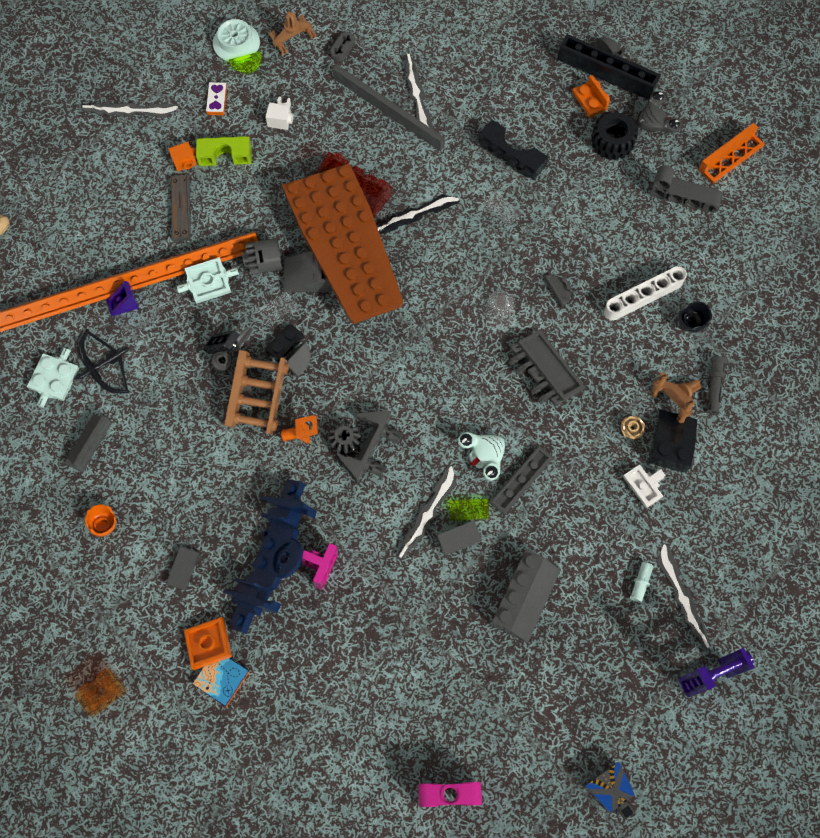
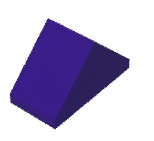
[106,281,139,316]

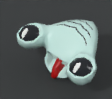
[458,432,505,481]

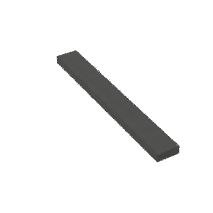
[333,65,445,152]

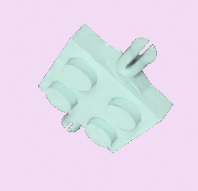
[177,257,239,304]
[27,348,79,408]

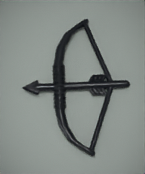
[73,329,130,394]

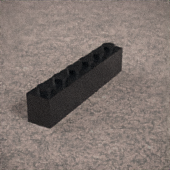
[557,34,661,100]

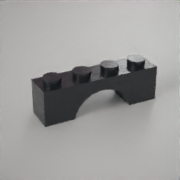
[478,119,548,180]

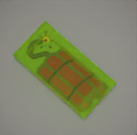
[449,499,489,521]

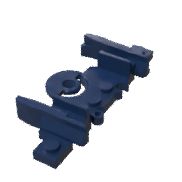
[223,479,317,634]

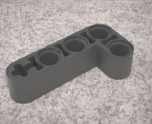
[651,165,723,213]

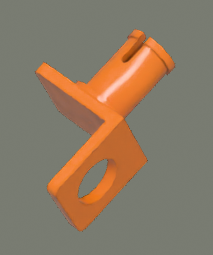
[281,415,318,444]

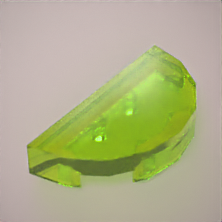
[229,51,262,74]

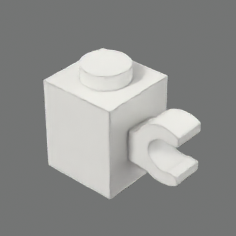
[266,97,293,130]

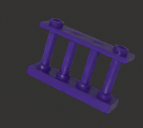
[678,648,755,698]

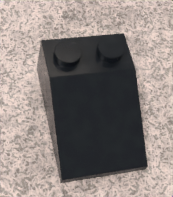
[648,410,698,473]

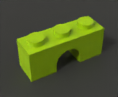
[196,136,252,166]

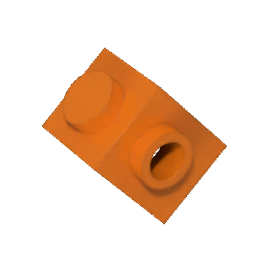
[168,142,197,172]

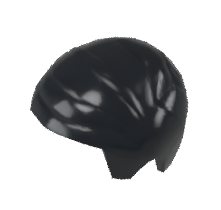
[678,301,712,333]

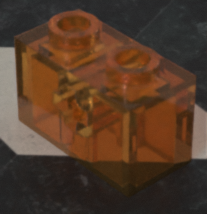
[75,669,128,717]

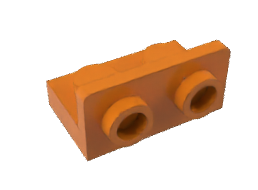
[572,75,610,118]

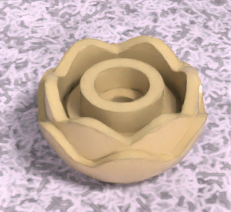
[0,214,10,235]
[621,416,645,439]

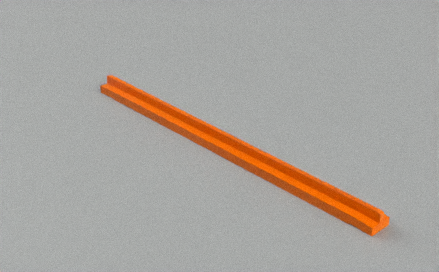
[0,231,258,332]

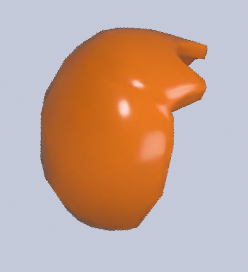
[85,504,117,537]

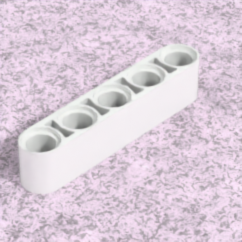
[604,266,687,320]

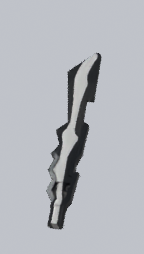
[377,194,460,234]

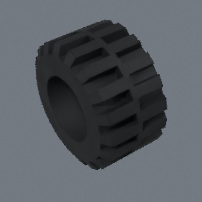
[591,111,638,160]

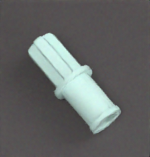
[630,562,653,603]

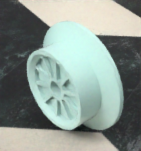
[213,19,260,63]

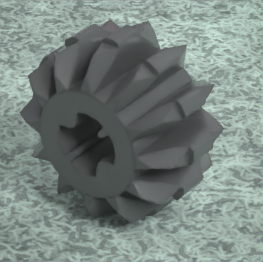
[328,421,361,455]

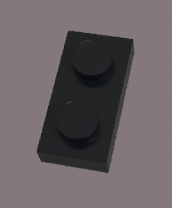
[265,323,304,362]

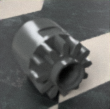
[242,238,283,274]

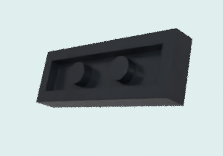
[202,330,240,354]

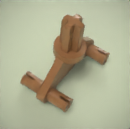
[268,11,316,55]
[650,372,701,423]

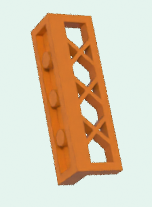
[698,123,765,184]

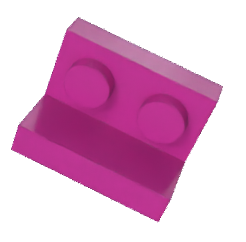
[302,543,338,590]

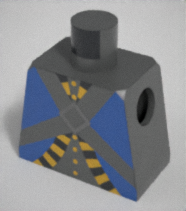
[583,762,635,819]

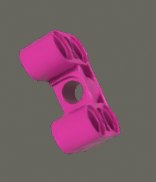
[418,782,482,807]

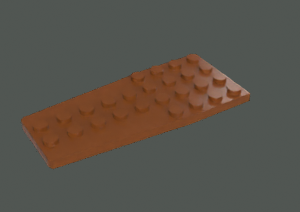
[282,163,403,324]

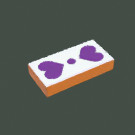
[206,82,227,115]

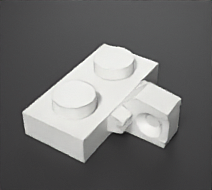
[623,465,666,508]

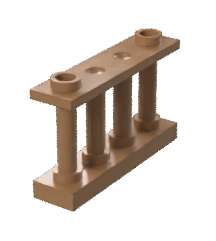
[224,350,289,435]

